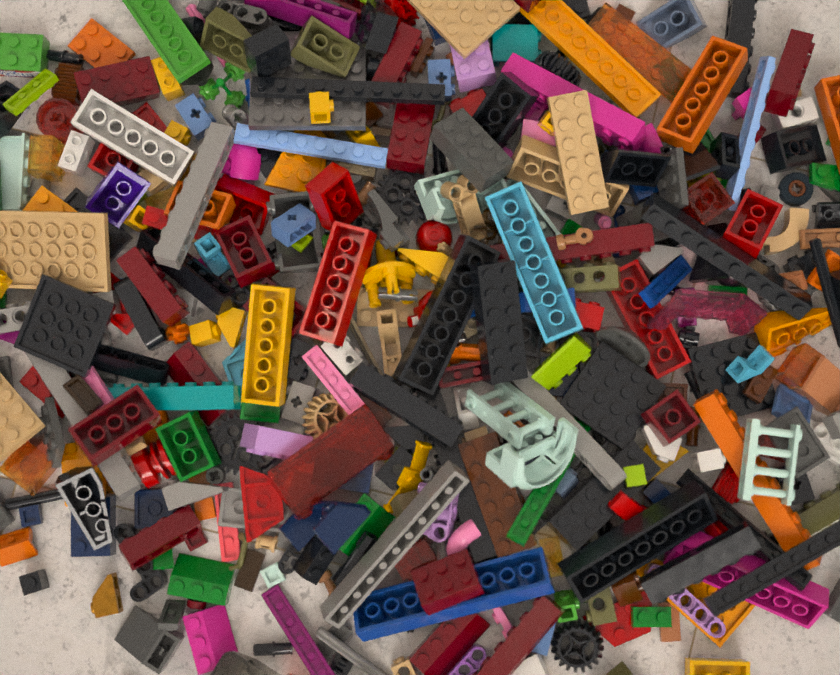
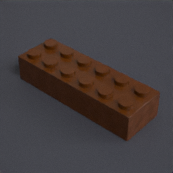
[458,431,537,558]

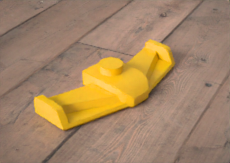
[383,440,432,513]

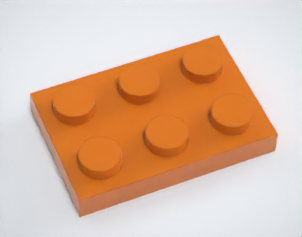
[68,18,136,68]

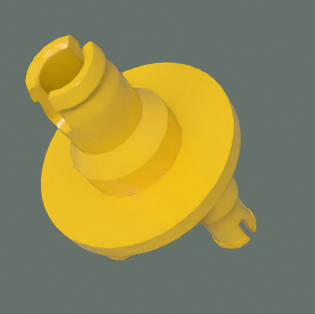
[363,240,416,308]

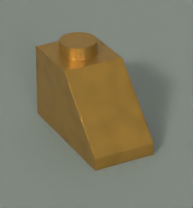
[90,572,124,618]

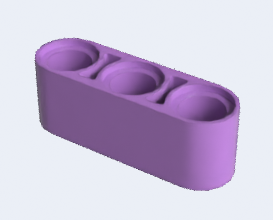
[447,644,487,675]

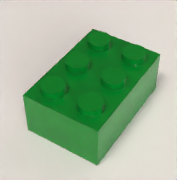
[155,410,222,482]

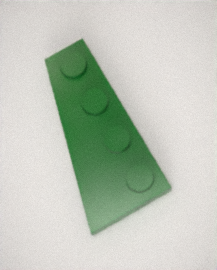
[809,163,840,192]

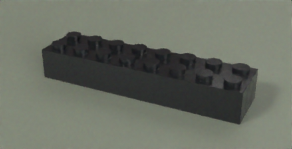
[393,234,501,396]
[557,480,718,604]

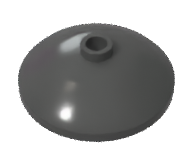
[596,326,650,367]

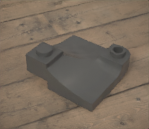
[361,189,410,252]

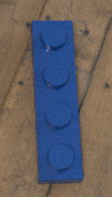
[638,255,693,309]

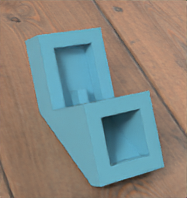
[194,232,231,278]
[726,345,775,383]

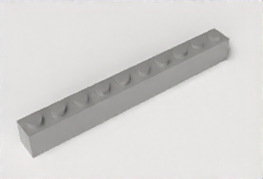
[25,352,142,502]
[320,459,469,629]

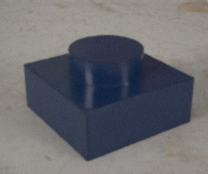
[18,504,43,527]

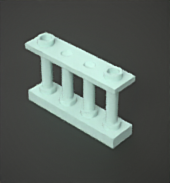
[465,382,555,449]
[737,418,802,506]

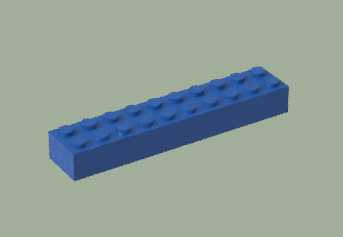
[353,547,555,642]

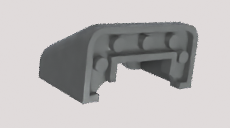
[266,191,324,273]

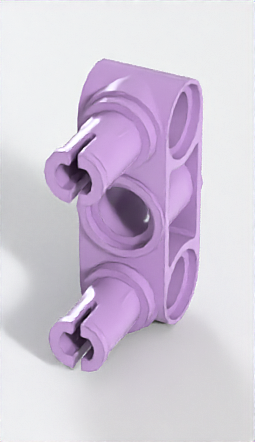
[418,482,459,542]

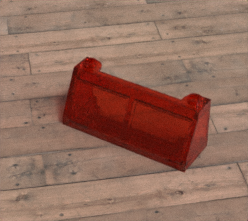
[267,404,394,520]

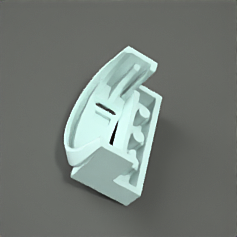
[414,169,507,224]
[485,417,579,490]

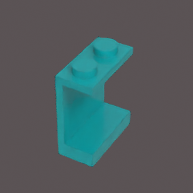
[492,24,541,67]

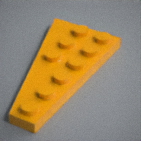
[264,130,327,193]

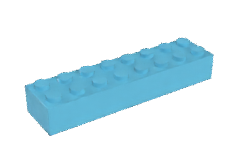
[485,181,584,344]

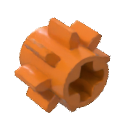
[166,320,190,345]

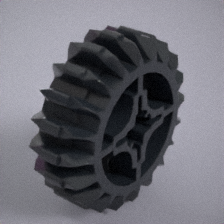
[534,51,582,87]
[550,618,604,673]

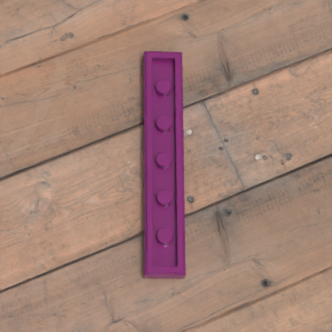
[261,584,335,675]

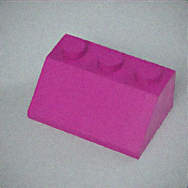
[183,605,240,675]

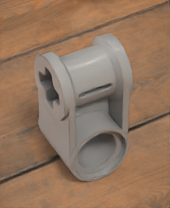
[222,104,249,131]

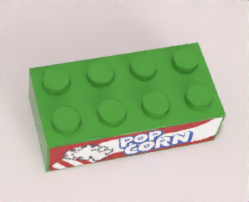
[0,33,50,78]

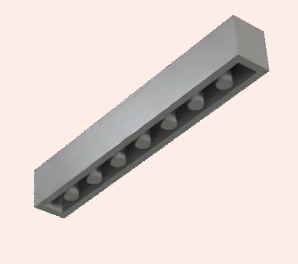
[153,122,235,270]

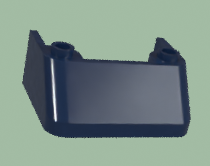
[278,501,371,554]

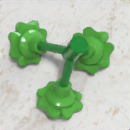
[198,62,246,109]

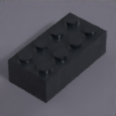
[472,72,540,149]

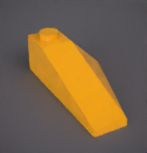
[754,307,832,357]

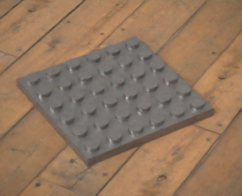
[248,31,366,131]

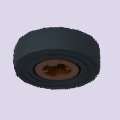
[778,172,813,206]

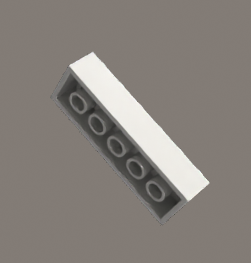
[71,89,195,187]

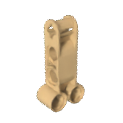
[440,174,489,245]

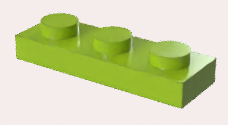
[3,68,59,116]

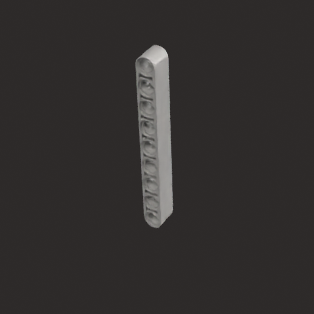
[509,370,627,490]

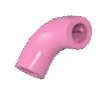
[446,519,481,556]

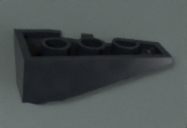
[55,466,113,550]

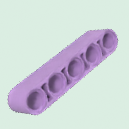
[644,563,726,638]

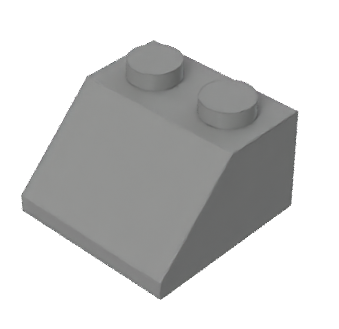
[635,245,684,279]

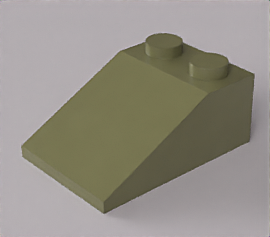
[200,6,252,74]
[290,15,360,78]

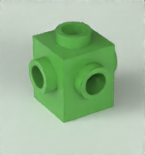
[554,590,580,623]

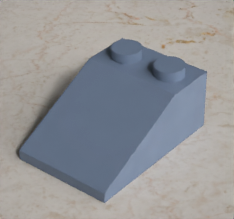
[636,0,708,55]

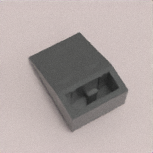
[114,605,185,674]

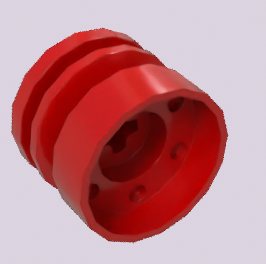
[131,438,177,489]

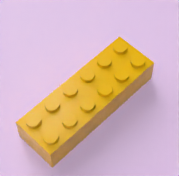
[241,284,296,407]

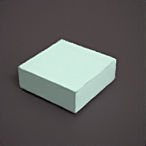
[260,562,286,588]

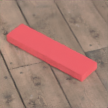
[214,482,241,562]

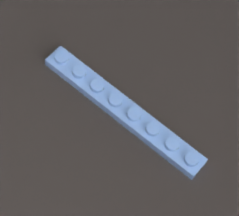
[721,56,776,211]
[233,123,388,169]

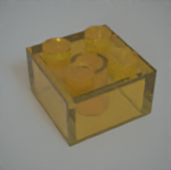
[28,134,65,182]

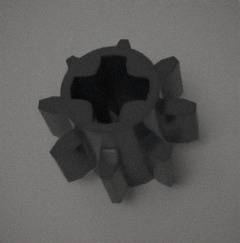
[677,326,700,350]

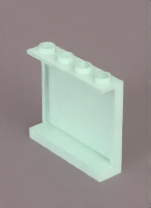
[0,133,33,211]

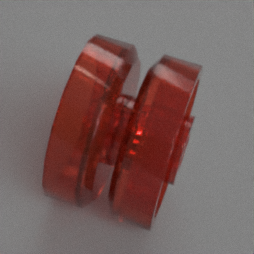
[36,98,83,145]

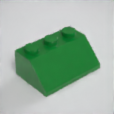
[339,493,395,556]
[167,553,236,606]

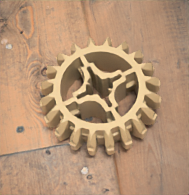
[301,393,353,446]

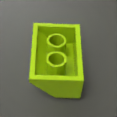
[531,332,592,390]

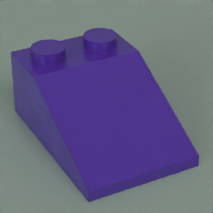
[85,162,151,228]

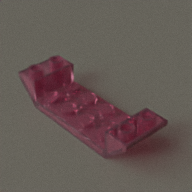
[647,289,767,335]

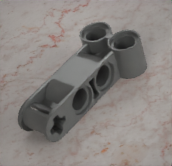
[196,0,272,32]

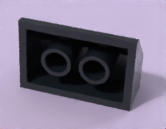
[600,149,671,187]

